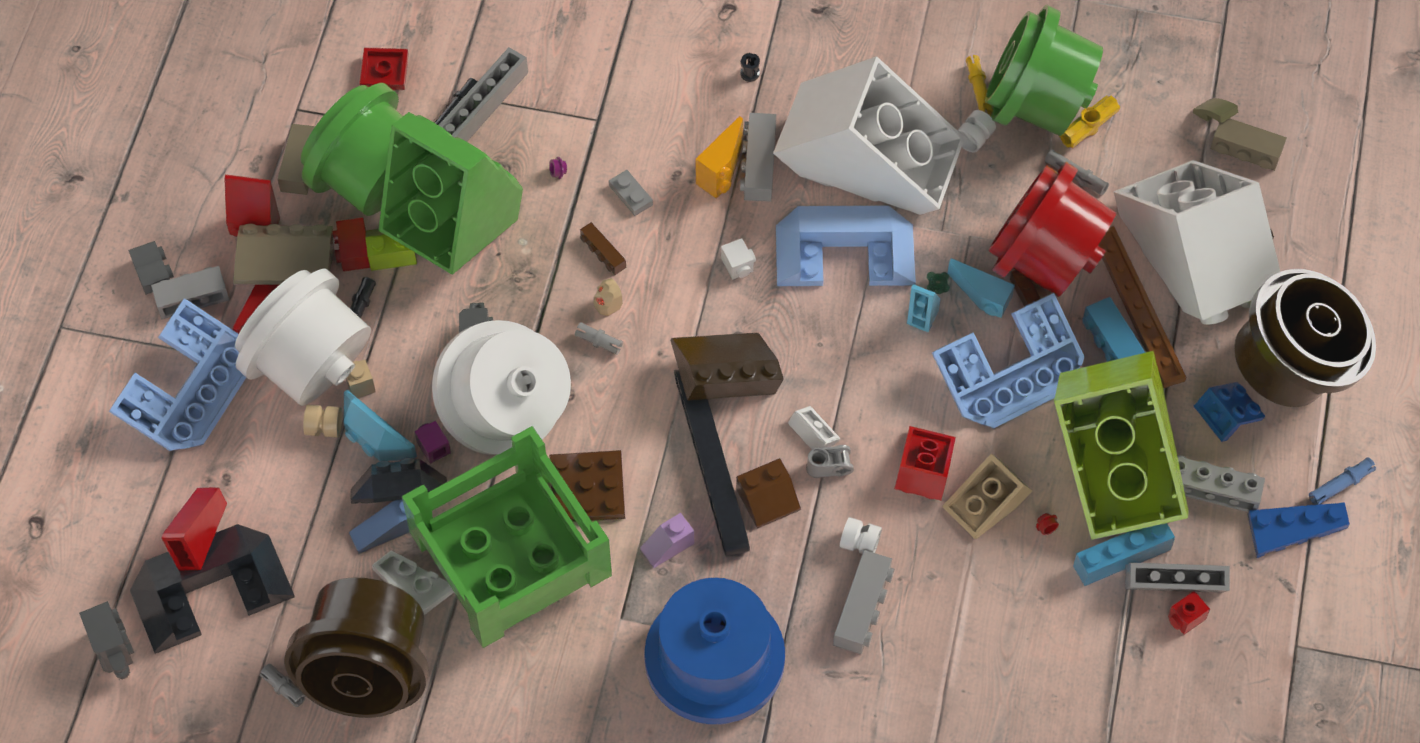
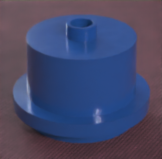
[644,578,785,724]

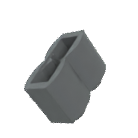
[128,241,174,295]

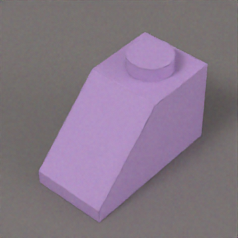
[640,513,694,568]

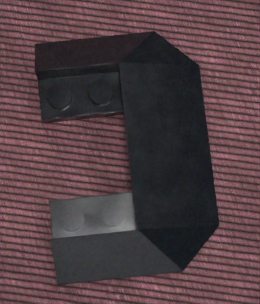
[130,524,295,654]

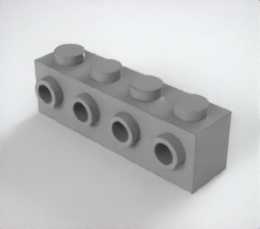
[1177,455,1265,512]

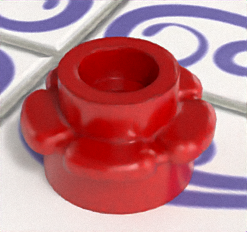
[1036,513,1059,535]

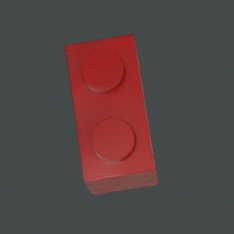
[333,218,370,272]

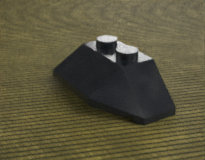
[350,458,447,504]

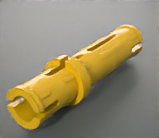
[965,55,993,117]

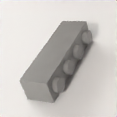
[740,113,776,202]
[833,550,895,654]
[1125,563,1230,593]

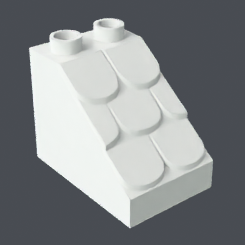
[773,56,965,215]
[1113,160,1280,325]

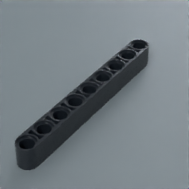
[674,369,750,557]

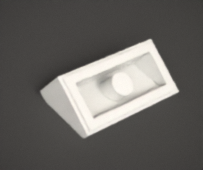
[788,406,840,449]

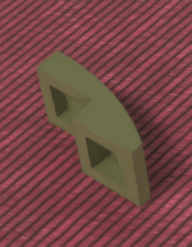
[1193,98,1239,123]

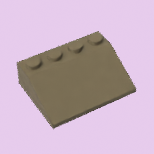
[233,224,334,285]

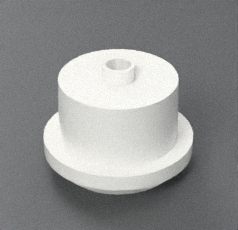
[235,269,371,406]
[432,320,571,455]

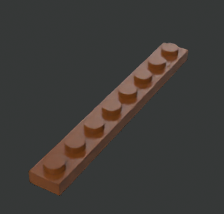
[1098,226,1187,388]

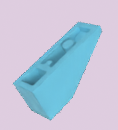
[947,258,1015,318]
[907,284,941,332]

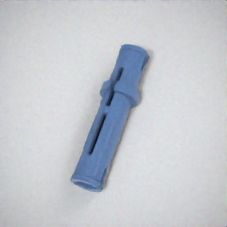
[1309,457,1376,505]

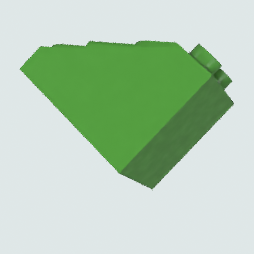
[379,112,523,275]

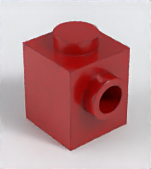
[1168,591,1210,635]

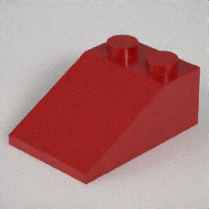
[224,174,280,237]
[894,426,956,501]

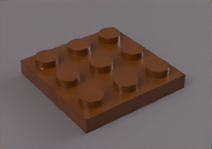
[549,450,625,522]

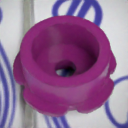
[549,157,567,179]

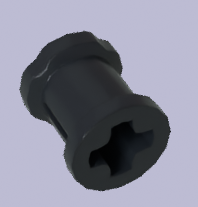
[740,53,760,82]

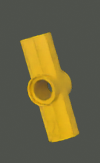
[1059,95,1120,148]

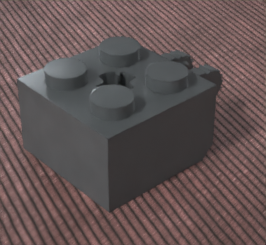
[79,601,134,680]

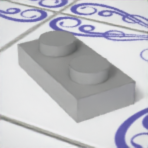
[609,170,653,216]

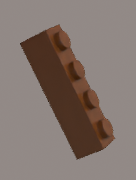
[580,222,626,275]
[1010,270,1041,307]

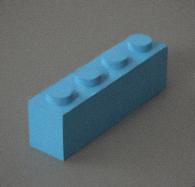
[1082,297,1146,362]
[1073,523,1175,586]

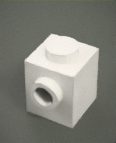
[721,238,756,280]

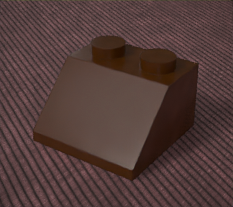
[736,458,801,529]

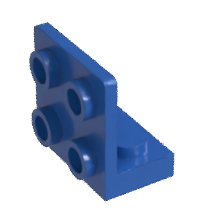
[1194,382,1265,442]

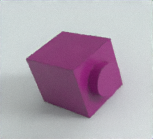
[414,420,451,464]

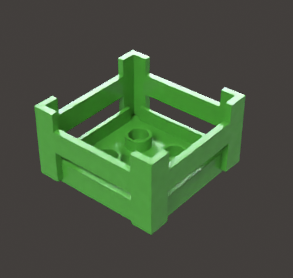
[402,426,612,648]

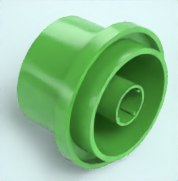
[985,5,1103,136]
[301,83,403,216]

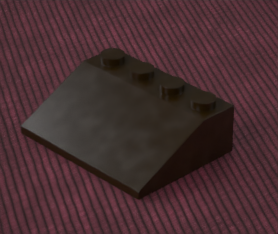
[670,332,784,400]

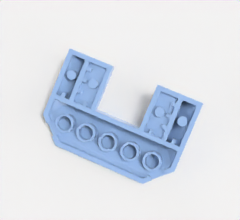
[776,206,916,286]
[932,293,1084,428]
[109,298,246,451]

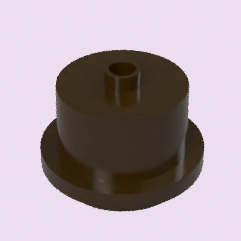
[1234,269,1376,407]
[284,577,429,718]

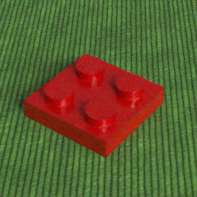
[360,48,409,90]

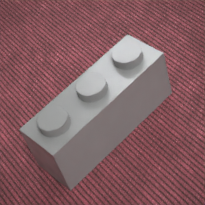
[151,266,229,320]

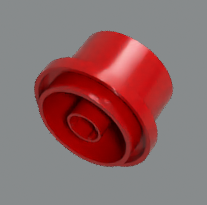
[988,162,1116,297]

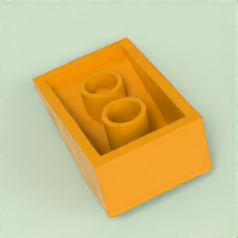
[695,116,743,199]

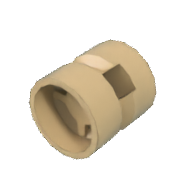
[303,405,343,438]

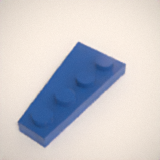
[1247,502,1350,558]

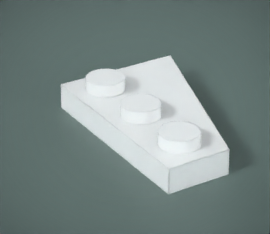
[372,550,454,615]

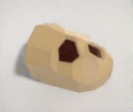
[593,278,623,316]

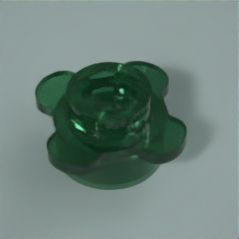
[926,272,950,294]

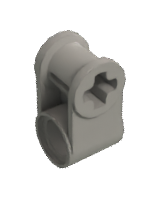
[806,445,854,478]

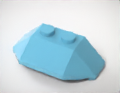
[343,389,417,461]

